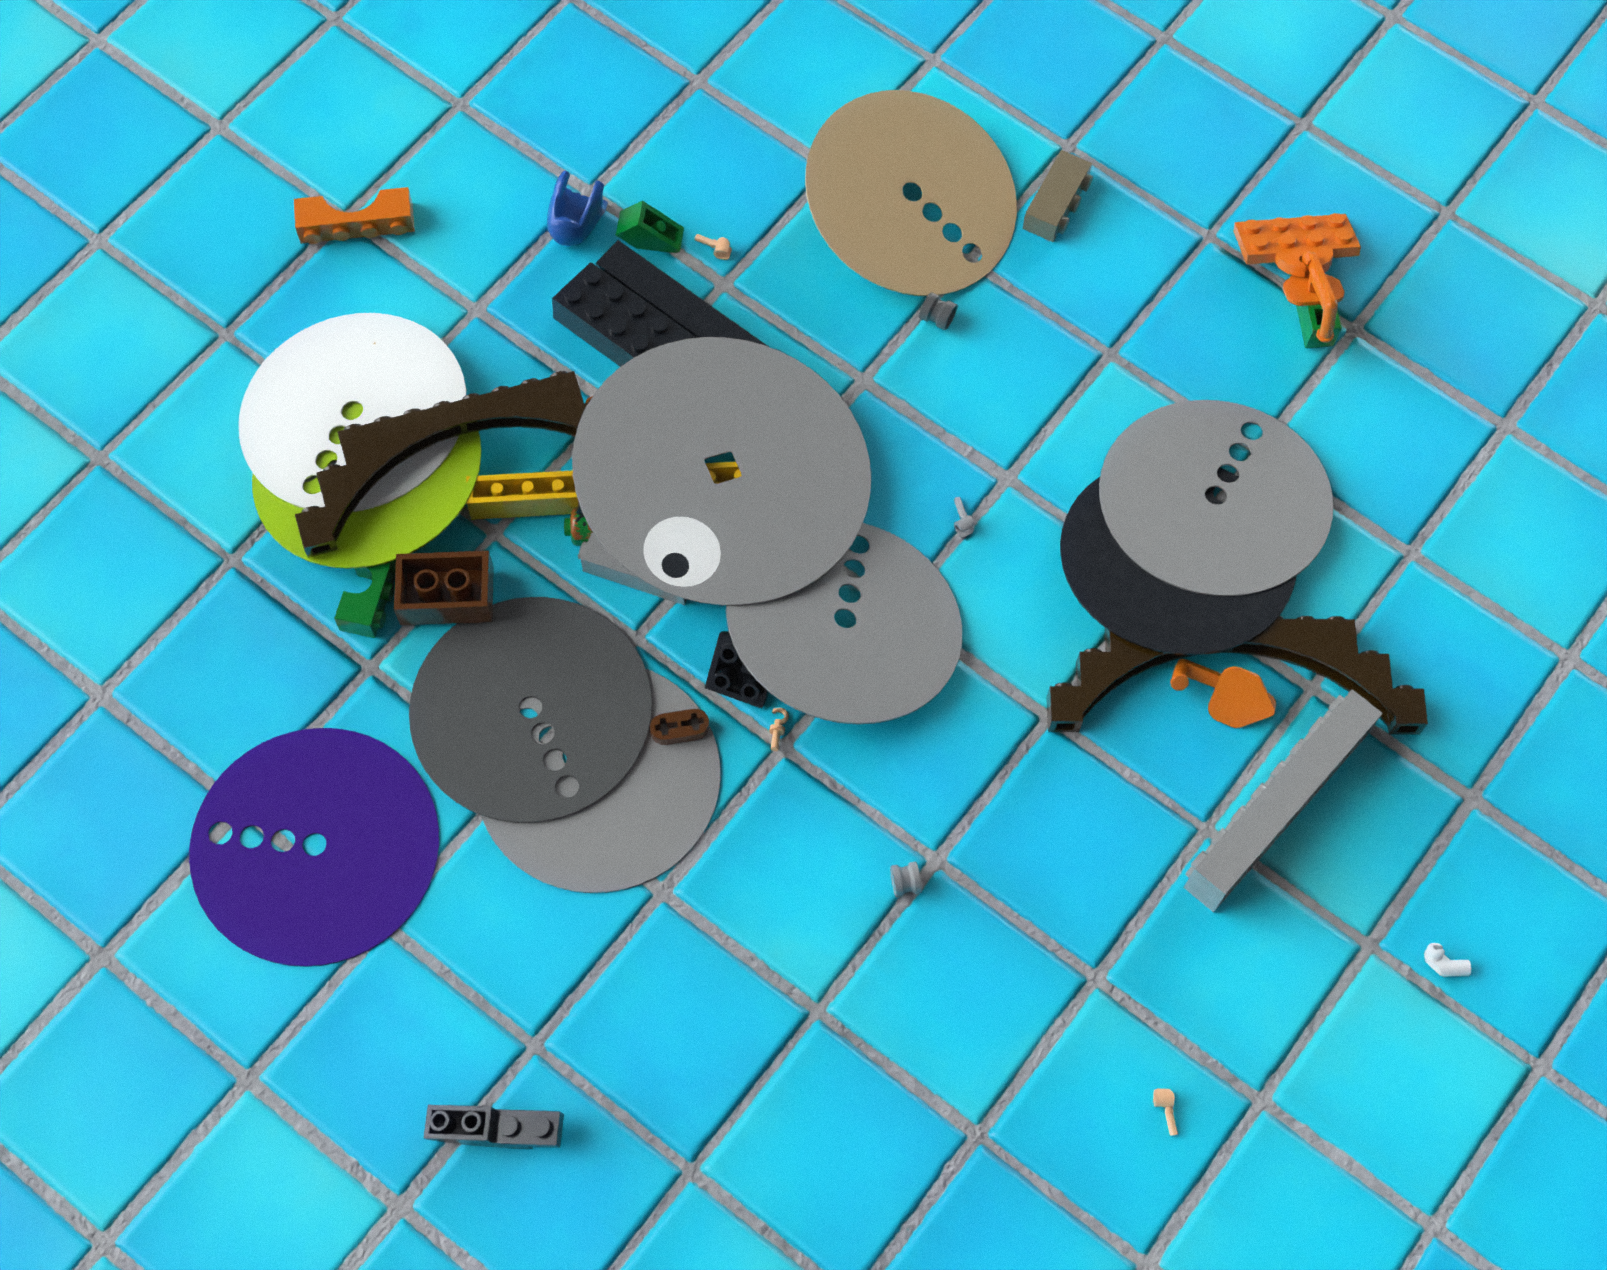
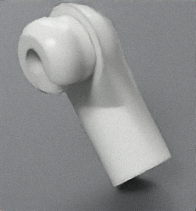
[1424,943,1471,977]

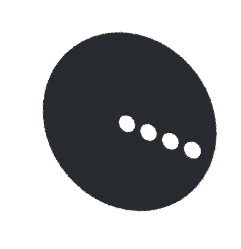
[1060,468,1297,655]

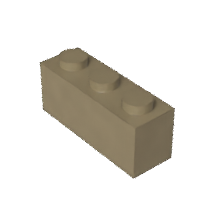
[1022,150,1093,242]

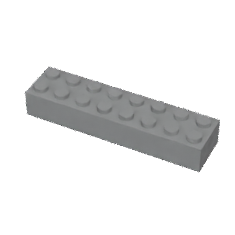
[1183,689,1383,913]

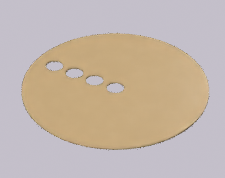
[805,90,1017,296]

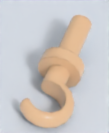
[769,707,789,751]

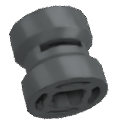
[919,292,958,330]

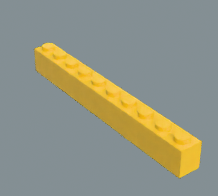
[466,461,741,520]

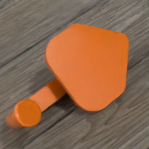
[1170,659,1276,728]

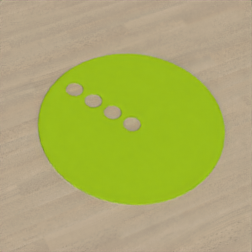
[252,402,482,569]

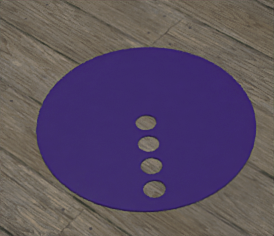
[189,728,439,967]

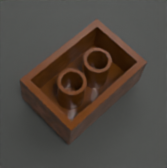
[394,551,494,625]

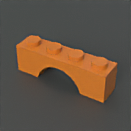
[294,187,415,244]

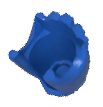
[547,171,608,246]

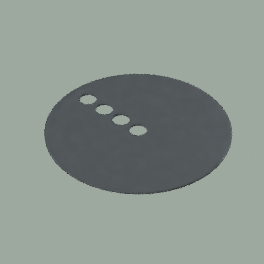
[409,597,652,823]

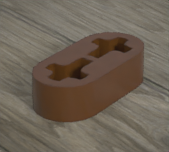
[650,709,709,745]

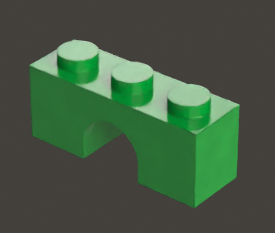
[334,560,396,638]

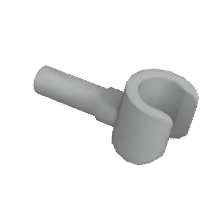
[954,497,974,538]

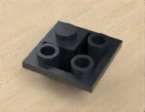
[705,631,769,709]

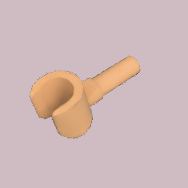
[695,234,732,260]
[1153,1088,1178,1136]

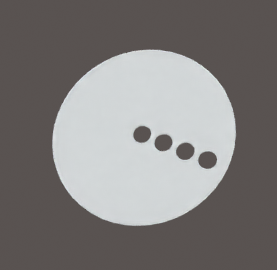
[239,313,466,512]

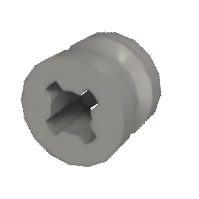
[890,861,922,897]

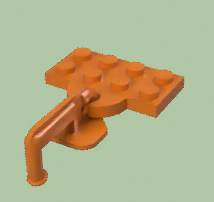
[1233,213,1361,343]

